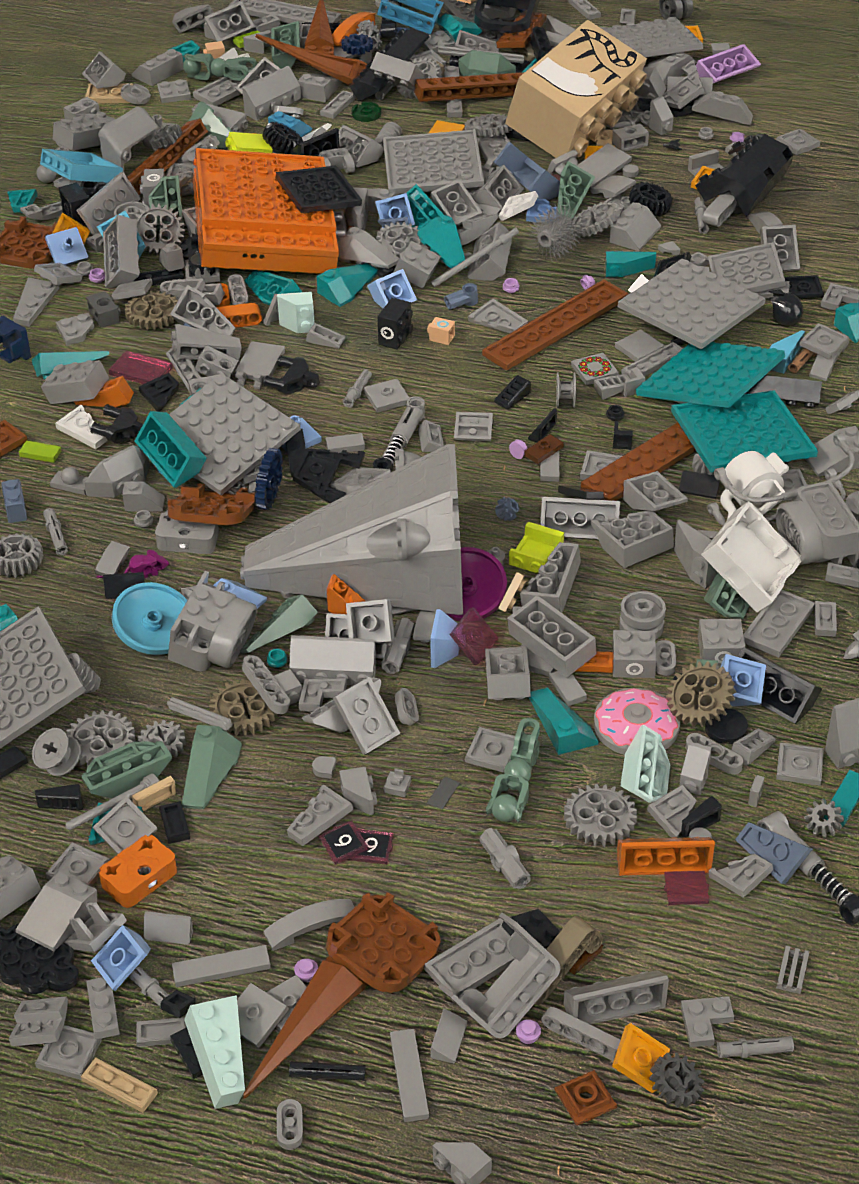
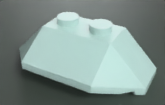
[620,725,671,803]

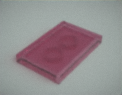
[109,350,173,384]

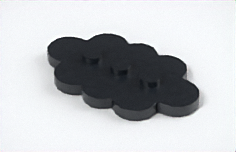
[0,924,79,994]

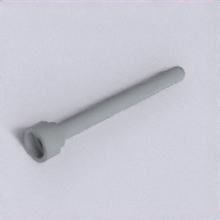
[65,773,159,830]

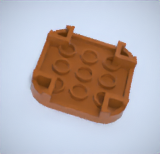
[0,216,57,269]
[168,483,255,525]
[326,892,441,993]

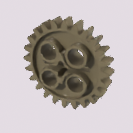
[125,291,178,330]
[666,661,736,727]
[209,679,278,736]

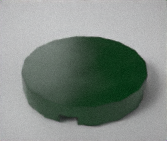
[351,102,381,122]

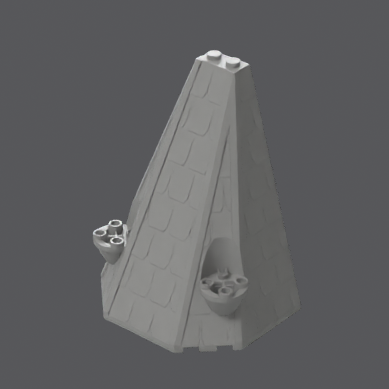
[240,444,463,615]

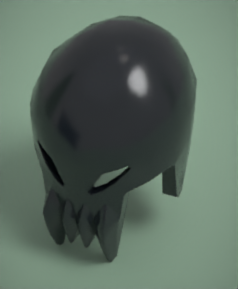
[769,289,803,327]

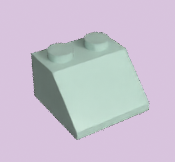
[277,292,314,333]

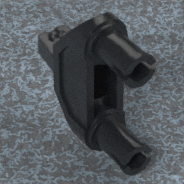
[263,355,320,394]
[90,404,143,443]

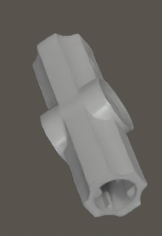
[382,618,414,674]
[480,828,531,890]

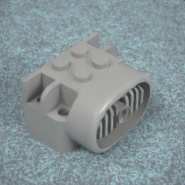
[776,481,859,567]
[168,571,257,672]

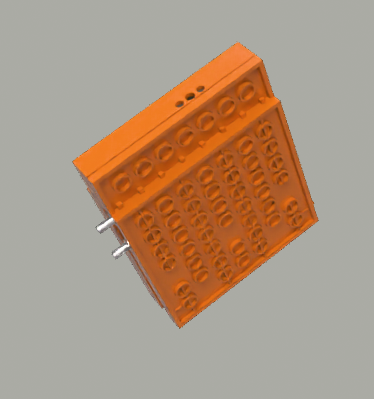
[193,148,345,274]

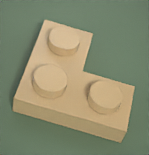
[498,572,527,612]

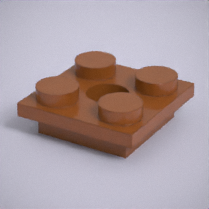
[555,1070,617,1126]

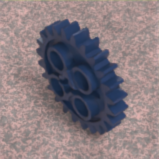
[255,448,283,510]

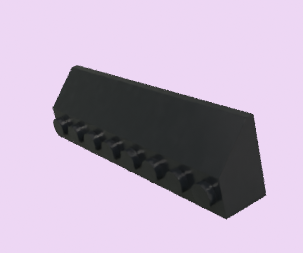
[349,28,430,101]

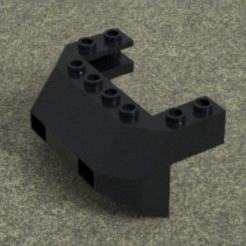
[695,134,793,217]

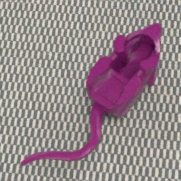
[97,549,169,579]

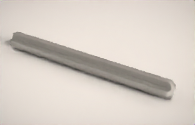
[438,46,524,63]

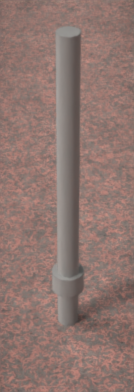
[431,228,519,288]

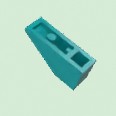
[605,251,656,277]

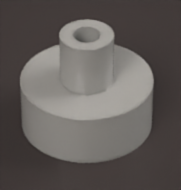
[487,547,505,566]

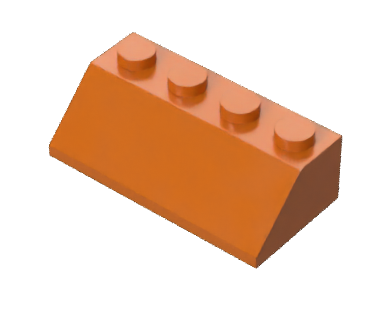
[617,837,715,876]

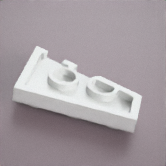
[55,405,108,449]

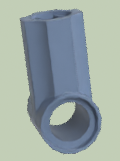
[444,283,478,310]

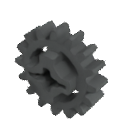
[150,124,183,149]
[649,1052,704,1108]

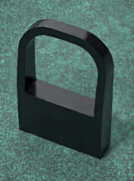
[474,0,540,33]

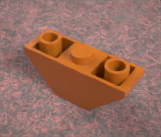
[327,574,365,614]

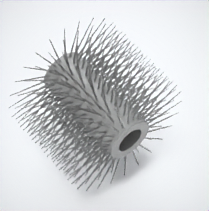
[525,202,584,261]

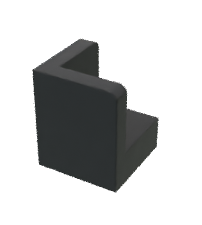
[613,421,633,450]

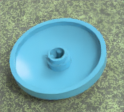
[112,582,187,655]

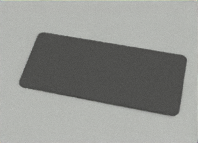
[427,777,460,809]

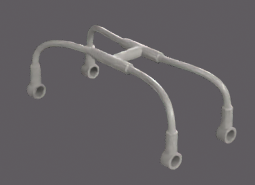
[707,433,855,526]

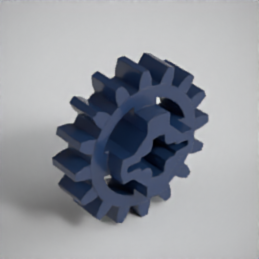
[341,33,373,55]

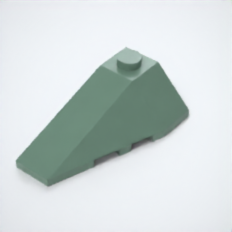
[189,101,233,148]
[557,161,595,221]
[240,594,318,654]
[182,725,242,810]

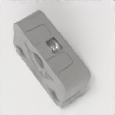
[155,511,219,554]

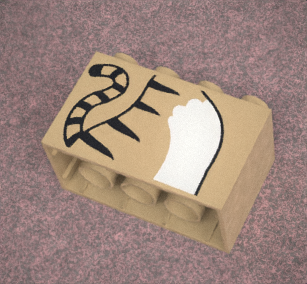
[505,20,647,158]

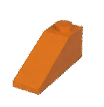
[74,376,134,407]

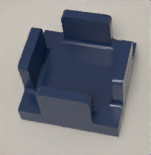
[0,316,31,363]

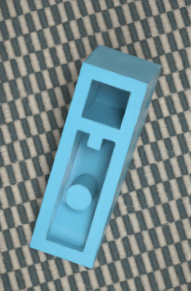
[769,330,805,374]

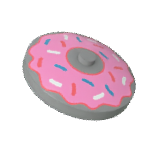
[594,688,680,755]

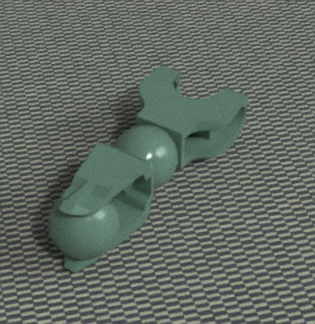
[183,54,257,81]
[486,718,540,822]

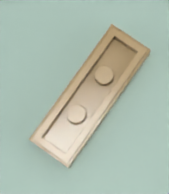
[81,1058,158,1113]

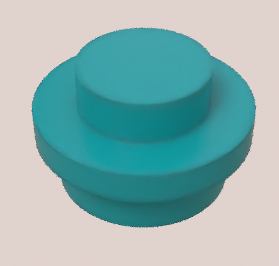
[267,649,288,668]

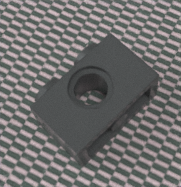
[86,291,121,328]

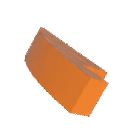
[332,12,375,46]

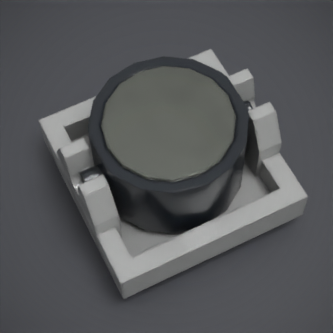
[185,251,220,283]

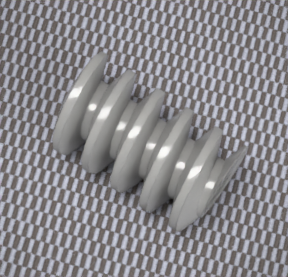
[374,122,402,152]
[67,653,101,694]

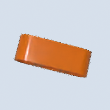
[216,303,262,328]

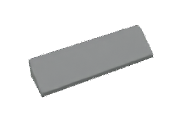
[166,348,203,390]

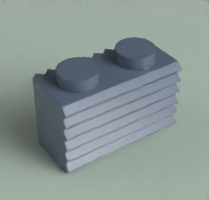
[1,479,27,523]

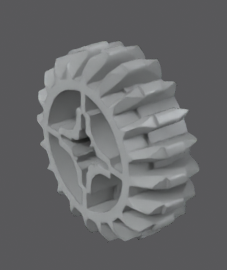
[0,533,43,578]

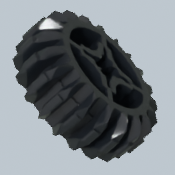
[262,122,303,154]
[629,182,673,216]

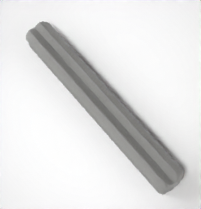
[167,697,233,731]

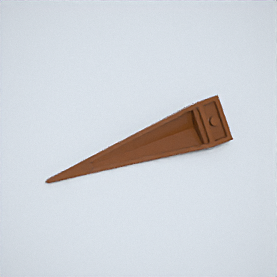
[305,0,334,55]
[255,34,367,85]
[243,956,368,1099]

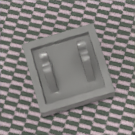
[64,902,127,952]

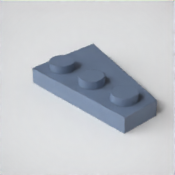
[735,822,813,884]

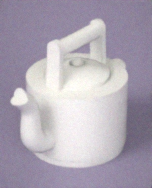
[720,451,789,520]

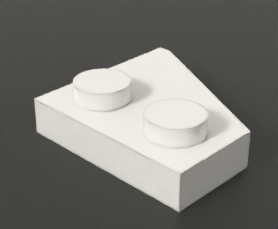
[498,191,538,221]

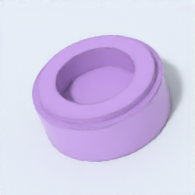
[509,439,528,459]

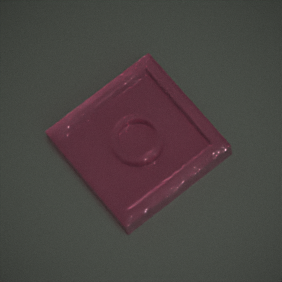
[449,607,498,665]

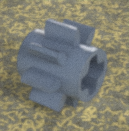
[495,497,519,521]

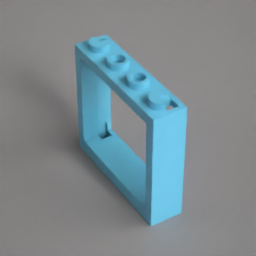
[40,149,123,183]

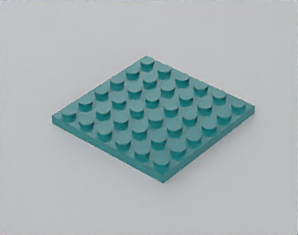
[636,341,785,408]
[671,390,818,473]

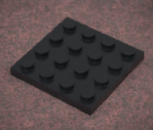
[275,165,362,213]

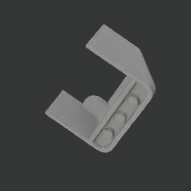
[100,106,161,174]
[438,913,560,1038]

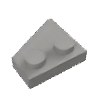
[708,854,773,898]

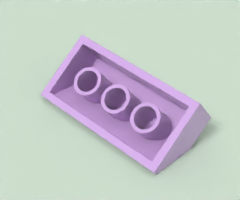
[696,44,761,83]

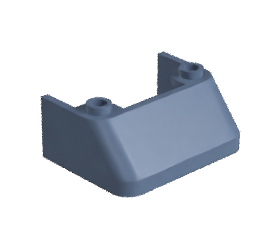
[494,142,560,201]

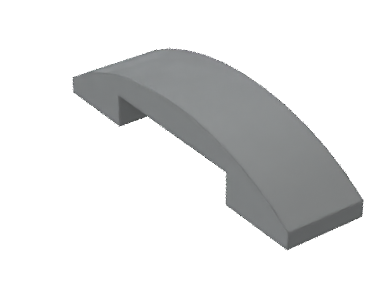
[20,201,62,220]
[809,341,849,381]
[264,899,355,951]

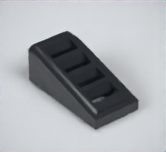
[494,375,531,409]
[35,784,83,810]
[681,796,722,838]

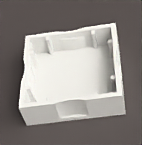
[701,501,801,612]

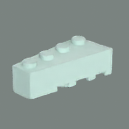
[184,995,245,1109]

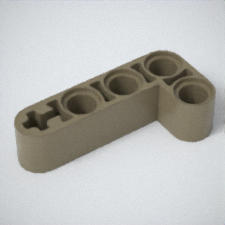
[535,915,603,1005]

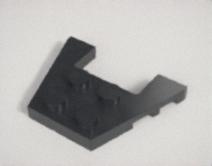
[293,449,365,504]

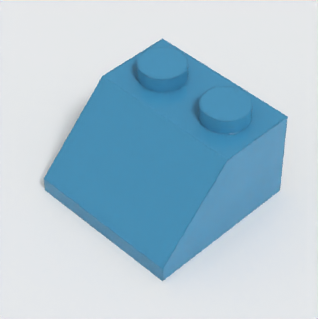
[268,111,312,137]

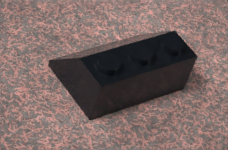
[291,128,340,156]

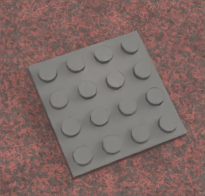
[708,242,786,293]

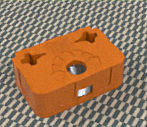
[99,835,177,908]

